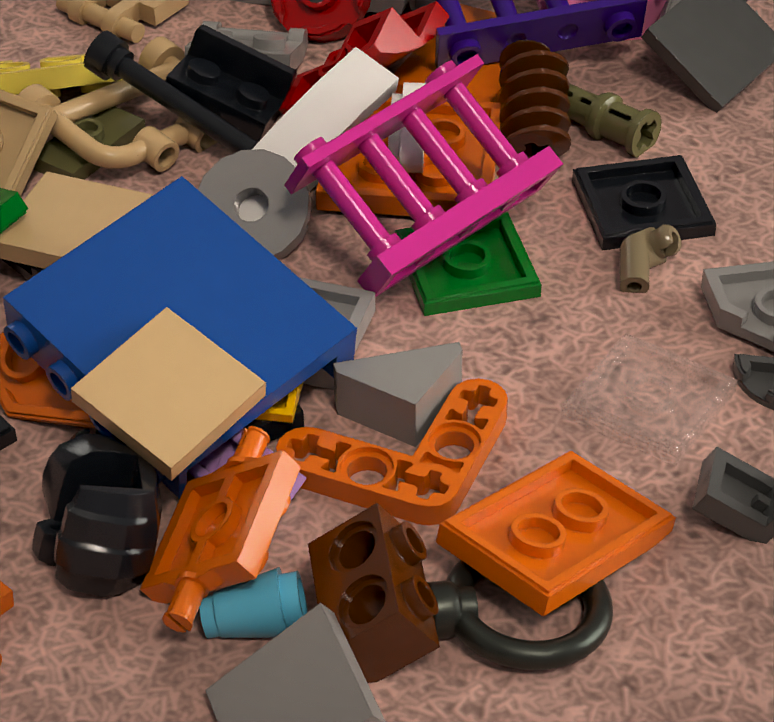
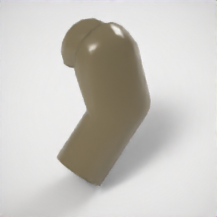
[620,224,682,293]

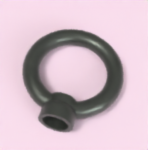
[427,560,613,670]

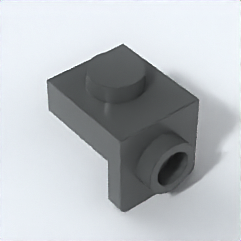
[692,447,774,544]

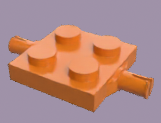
[140,426,301,633]

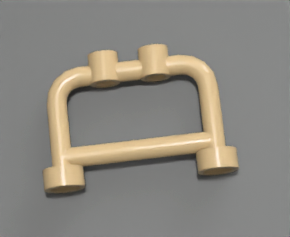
[18,36,217,172]

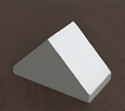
[333,342,463,447]

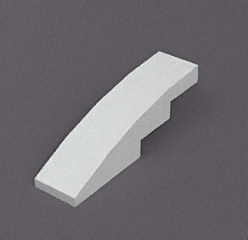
[239,47,399,221]

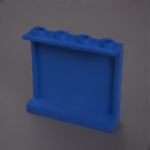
[3,176,357,499]

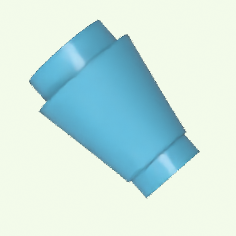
[199,567,308,639]

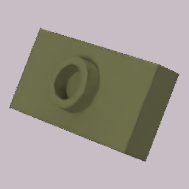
[33,106,146,180]

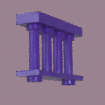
[435,0,647,69]

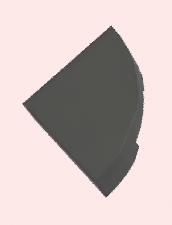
[733,354,774,410]

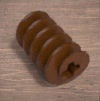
[499,40,571,158]

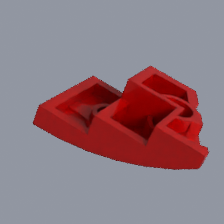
[279,1,449,115]

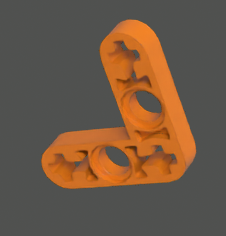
[276,378,508,526]

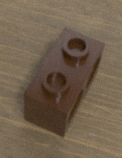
[308,503,440,683]

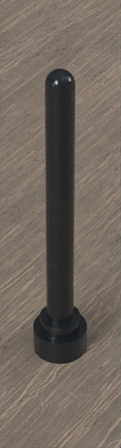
[83,30,310,192]

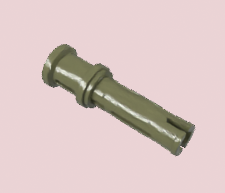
[567,84,662,158]

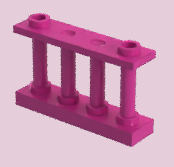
[284,54,563,297]

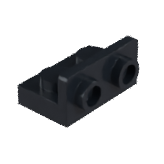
[165,25,297,142]

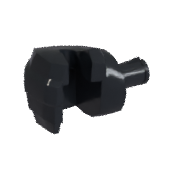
[32,428,162,597]

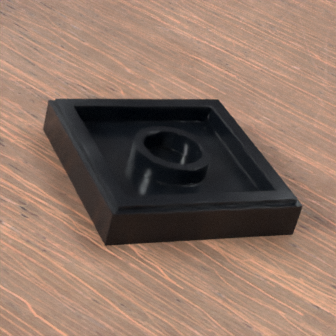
[572,155,716,251]

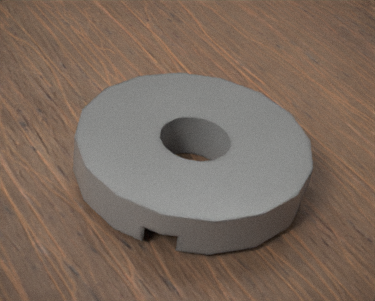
[198,149,312,260]

